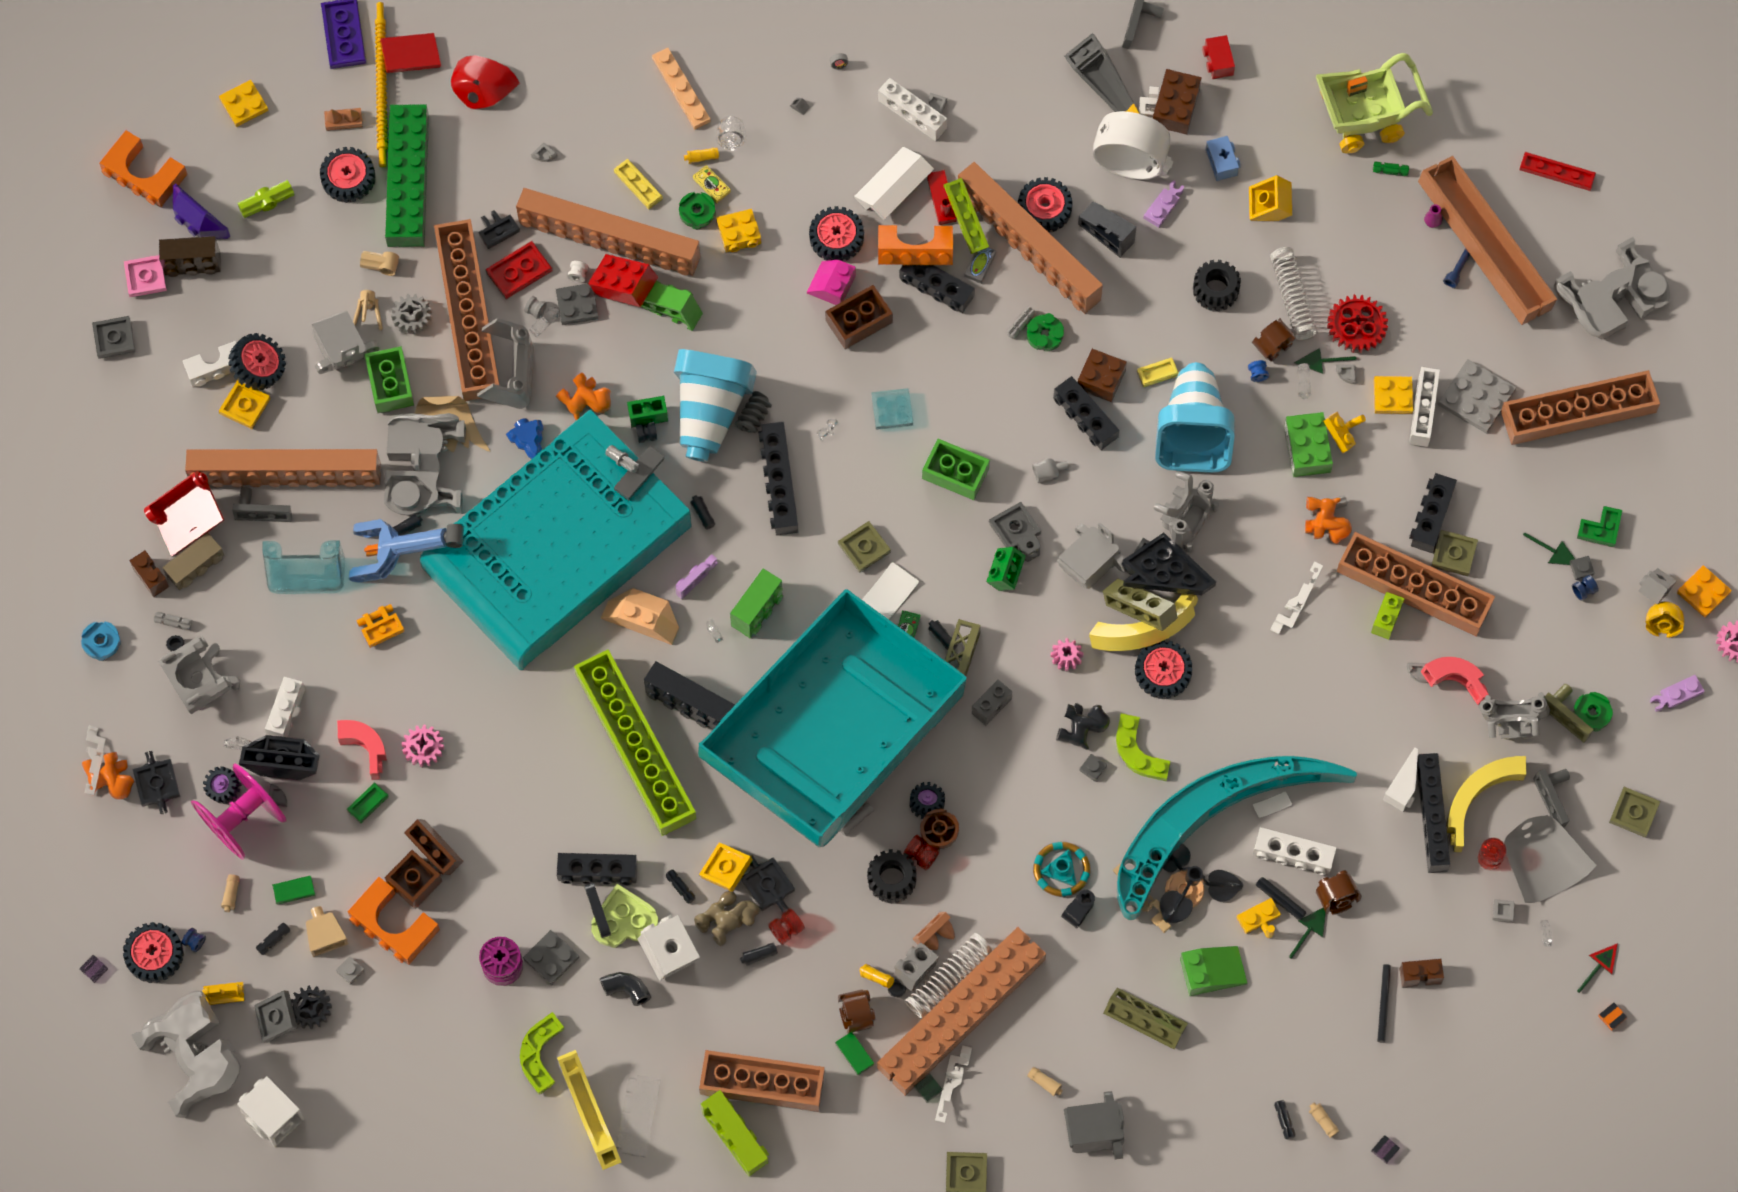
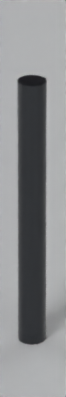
[1377,964,1391,1043]

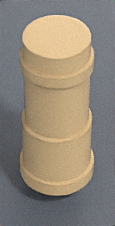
[221,874,240,912]
[1027,1067,1063,1096]
[1309,1102,1339,1138]

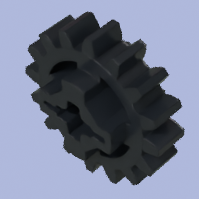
[291,985,332,1029]

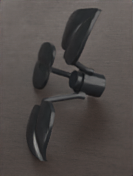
[1158,844,1244,923]

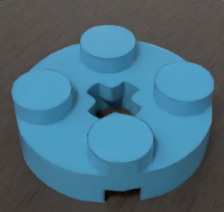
[81,621,121,661]

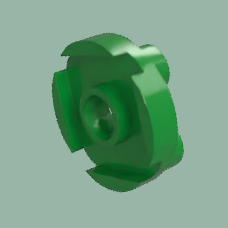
[679,192,716,230]
[1027,313,1064,351]
[1573,692,1613,732]

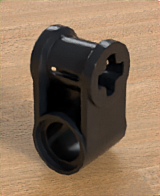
[1061,890,1095,929]

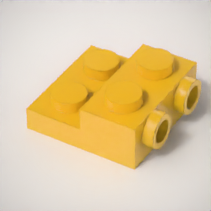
[716,209,761,253]

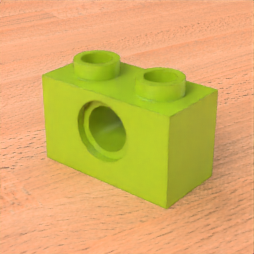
[1371,592,1404,640]

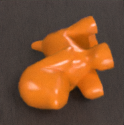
[556,372,611,420]
[1305,497,1352,544]
[82,752,134,800]

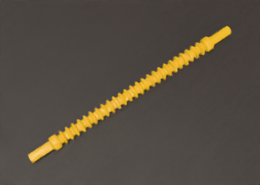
[375,2,388,167]

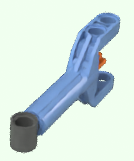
[349,519,464,582]

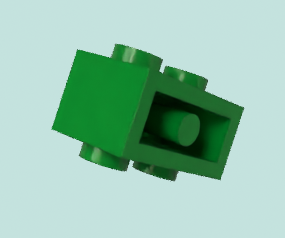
[986,547,1026,591]

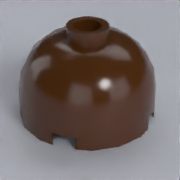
[920,809,959,849]

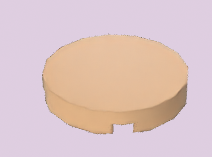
[1165,871,1204,908]

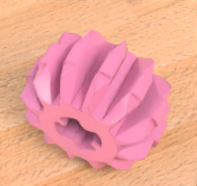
[1050,638,1083,672]

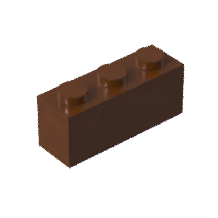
[404,819,464,875]

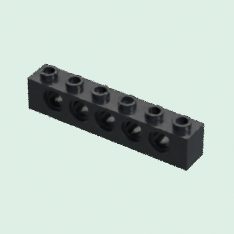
[758,421,798,535]
[1417,753,1450,873]

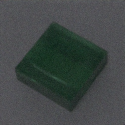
[914,1074,942,1103]

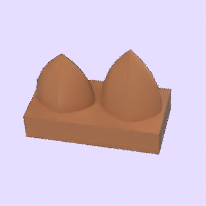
[324,108,363,131]
[913,912,955,950]

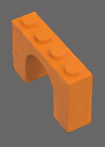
[99,130,188,207]
[878,225,953,265]
[347,877,440,965]

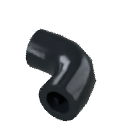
[599,972,651,1006]

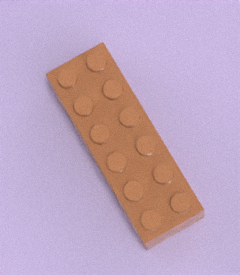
[699,1050,825,1112]

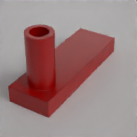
[927,170,957,225]

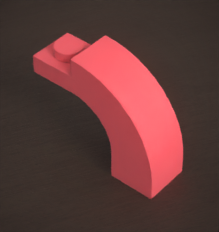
[1421,657,1489,705]
[337,720,387,780]

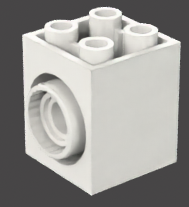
[638,915,700,981]
[237,1076,305,1147]

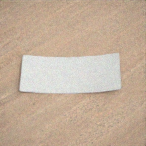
[862,562,919,619]

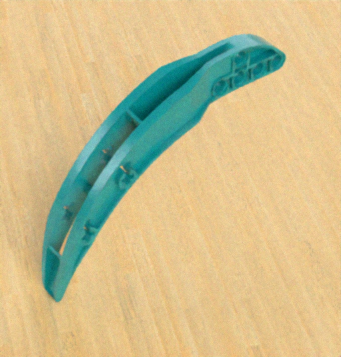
[1116,756,1357,920]

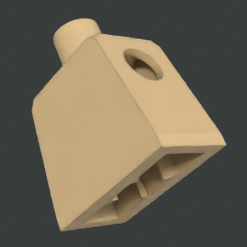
[306,906,348,957]

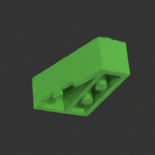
[641,280,703,331]

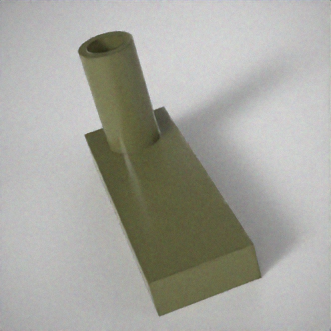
[1545,684,1593,743]

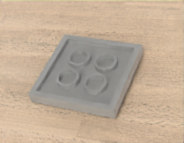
[1438,359,1516,433]

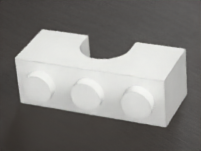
[182,341,236,387]
[265,677,305,737]

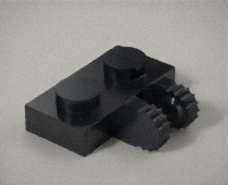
[478,210,520,249]

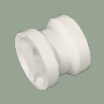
[567,261,589,283]

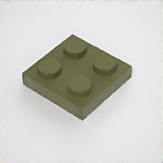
[838,521,891,573]
[1431,530,1478,576]
[1609,787,1661,838]
[946,1152,987,1192]

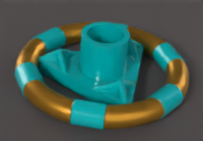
[1033,841,1090,897]

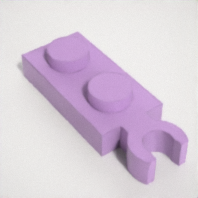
[1143,180,1184,228]
[676,554,718,599]
[1650,675,1704,712]

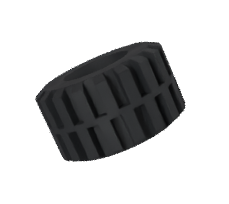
[1193,259,1241,311]
[867,849,917,903]

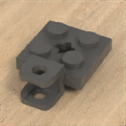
[989,502,1041,562]

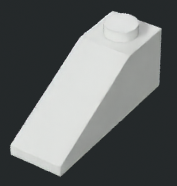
[1383,747,1418,812]

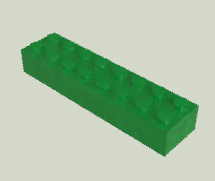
[385,104,429,247]

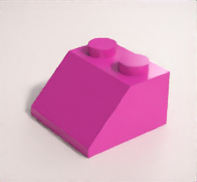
[807,260,856,305]

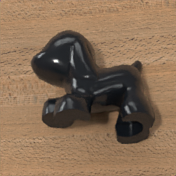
[1056,703,1110,750]

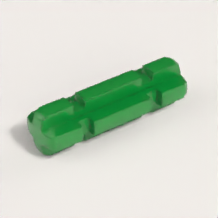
[1373,161,1409,176]

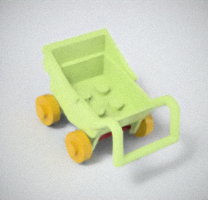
[1316,53,1433,154]

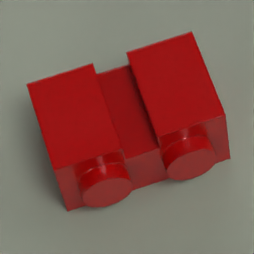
[1202,35,1235,79]

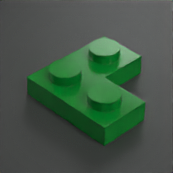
[1577,506,1622,547]

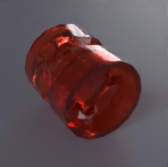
[903,834,940,871]
[1477,837,1506,870]
[768,908,805,945]

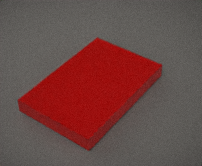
[380,33,441,73]
[485,241,553,299]

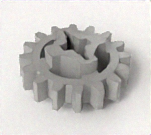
[391,294,432,334]

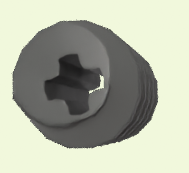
[735,391,772,433]

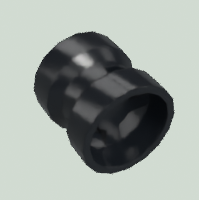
[636,422,657,443]

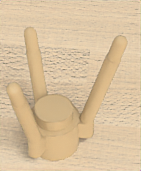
[353,290,383,330]

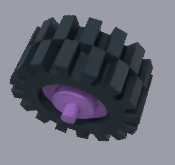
[203,766,242,804]
[909,782,945,819]

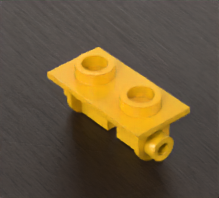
[202,982,245,1005]

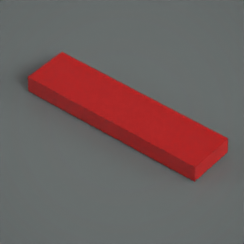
[1519,152,1596,191]

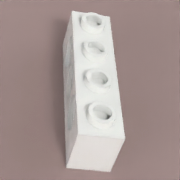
[878,78,947,141]
[1409,367,1440,447]
[1253,827,1336,875]

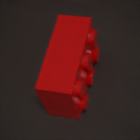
[588,254,658,307]

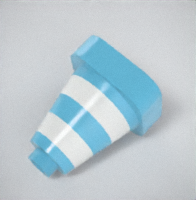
[674,349,757,462]
[1155,362,1235,473]

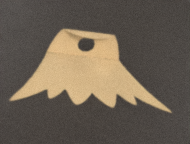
[414,396,490,452]

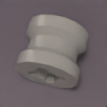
[524,296,547,319]

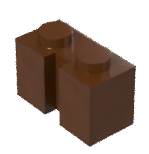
[129,550,169,597]
[1399,958,1444,988]

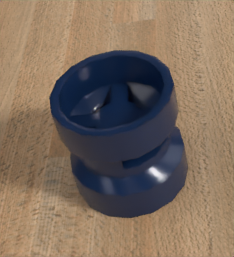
[1572,575,1599,601]

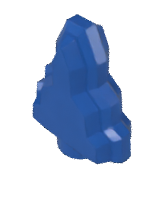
[506,418,544,459]

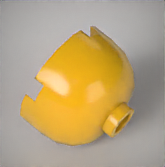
[1645,601,1685,638]

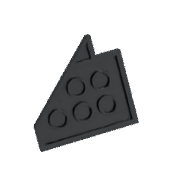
[1122,532,1216,596]

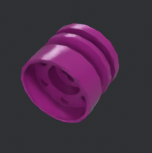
[479,937,523,986]

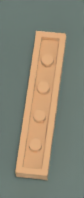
[652,48,711,130]

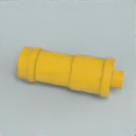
[684,147,719,164]
[859,964,894,988]

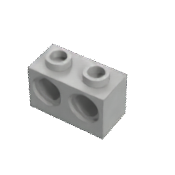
[893,942,939,992]

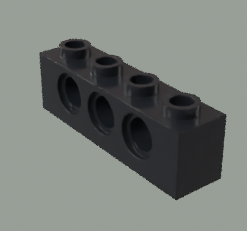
[899,265,975,313]
[1053,376,1120,450]
[1409,473,1457,553]
[557,853,637,886]

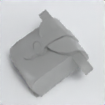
[312,311,379,374]
[1057,523,1126,589]

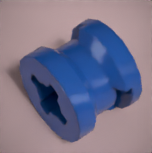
[1248,360,1269,382]

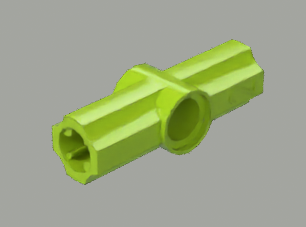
[237,180,295,218]

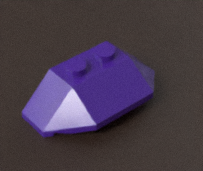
[173,184,230,239]

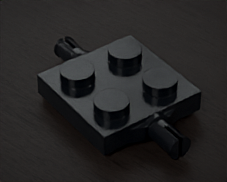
[132,751,180,814]
[741,855,795,913]

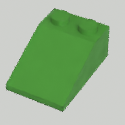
[1180,946,1247,996]

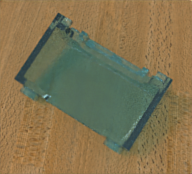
[262,540,345,594]

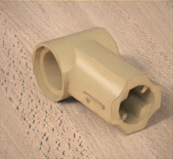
[360,251,399,276]

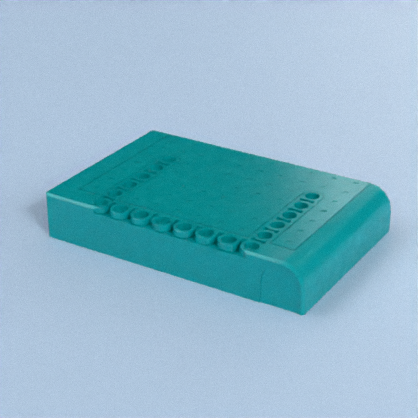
[420,410,692,670]
[698,589,967,847]

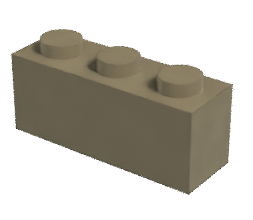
[162,533,225,591]

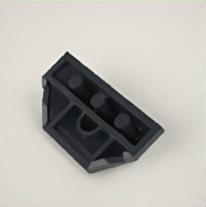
[239,735,320,780]

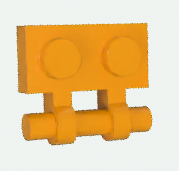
[356,604,405,648]

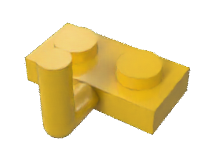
[1323,412,1366,453]
[1236,898,1281,938]

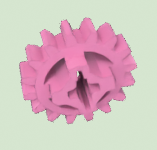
[1716,620,1738,663]
[402,724,444,767]

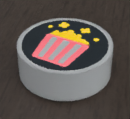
[830,53,849,69]

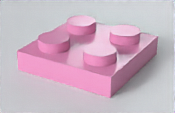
[124,255,167,297]

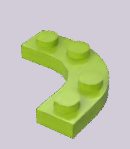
[1116,713,1171,781]
[520,1012,565,1095]

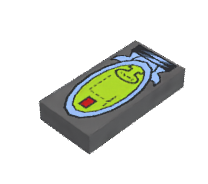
[964,247,996,283]

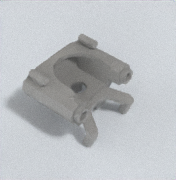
[1154,470,1219,553]
[158,636,240,714]
[1479,692,1550,740]

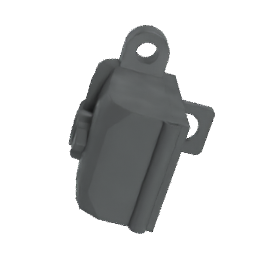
[1064,1091,1125,1160]

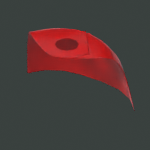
[451,55,520,109]

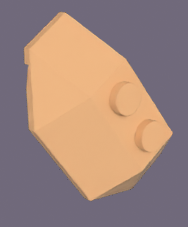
[601,588,679,645]

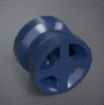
[181,928,206,952]

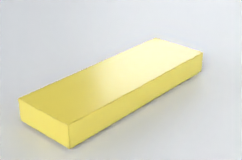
[613,159,663,210]

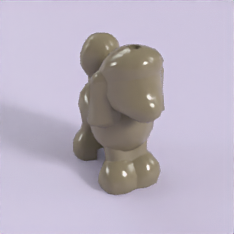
[694,891,760,946]

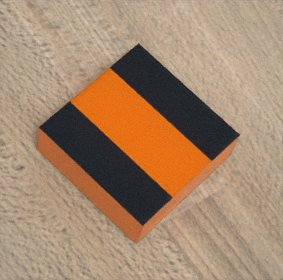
[1347,76,1368,97]
[1598,1002,1627,1031]

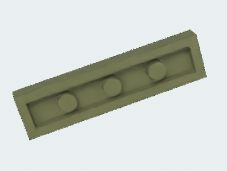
[945,619,981,676]
[1103,987,1188,1049]

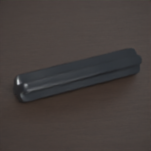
[1256,877,1306,920]

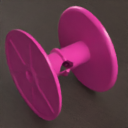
[191,763,287,860]

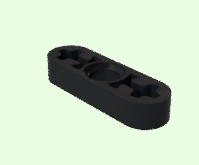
[584,883,611,938]

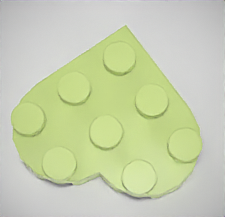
[591,884,659,948]

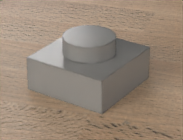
[1493,899,1514,922]
[336,956,364,985]

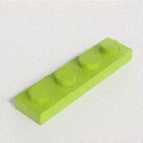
[944,178,989,254]

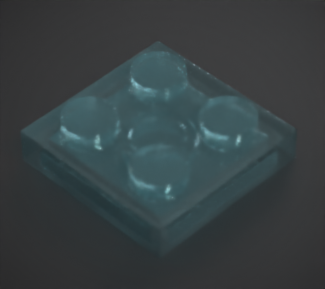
[871,388,913,430]

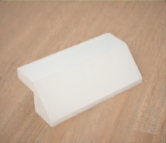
[854,147,934,220]

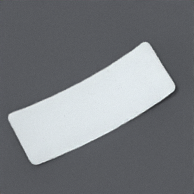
[1253,792,1292,818]

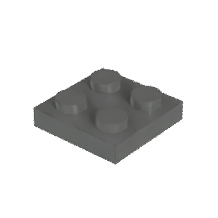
[556,283,599,325]
[92,316,135,359]
[523,930,579,985]
[254,990,297,1043]

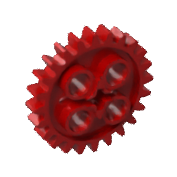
[1327,294,1388,353]

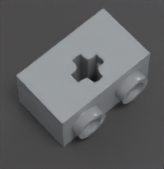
[1639,568,1676,604]

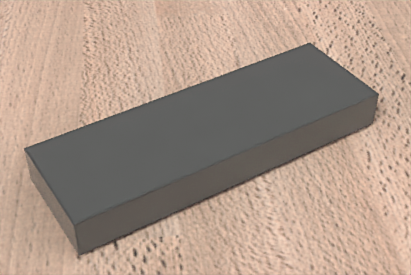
[614,446,665,501]

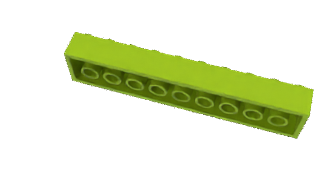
[574,649,697,836]

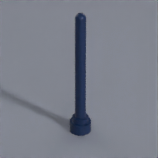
[1443,248,1470,288]

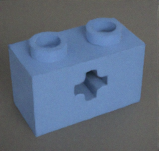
[1205,136,1241,181]

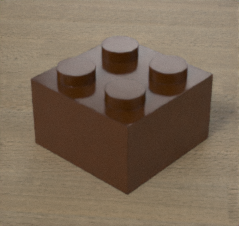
[1078,348,1127,402]
[385,850,443,909]

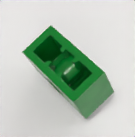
[627,395,668,428]

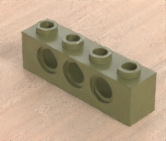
[1103,578,1178,631]

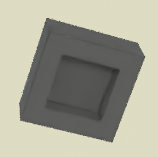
[1569,556,1595,580]
[1079,754,1107,781]

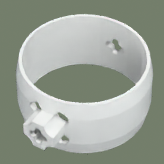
[1093,111,1173,179]

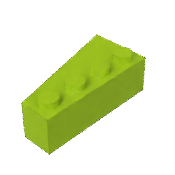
[700,1090,769,1177]

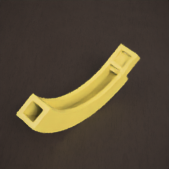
[1089,593,1198,651]
[1446,756,1526,852]
[557,1050,622,1170]

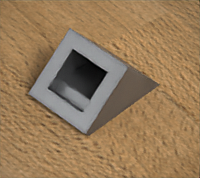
[790,98,810,115]

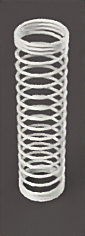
[1270,247,1317,340]
[905,933,992,1018]

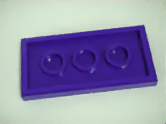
[321,0,366,69]

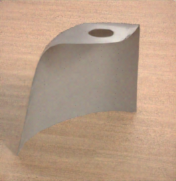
[1504,815,1597,903]

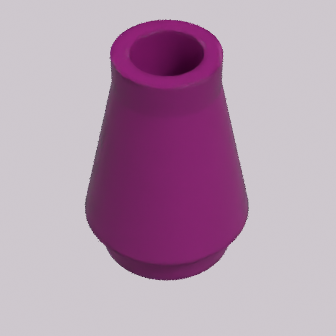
[1424,204,1443,228]

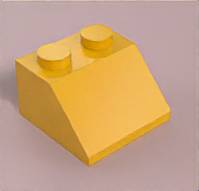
[1249,175,1292,221]

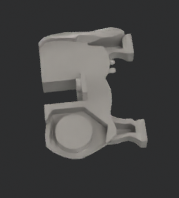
[1554,237,1670,339]
[384,413,466,516]
[132,991,241,1118]

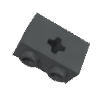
[972,679,1012,726]

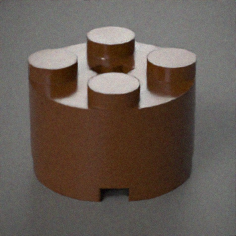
[1252,318,1296,362]
[1316,870,1362,915]
[838,989,876,1034]

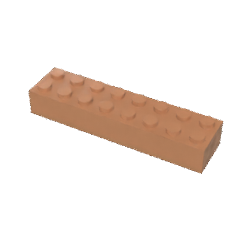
[1501,370,1660,445]
[1337,532,1495,637]

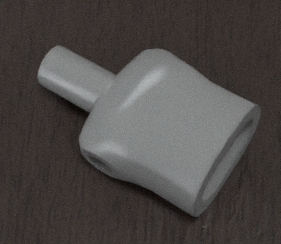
[1032,458,1069,483]

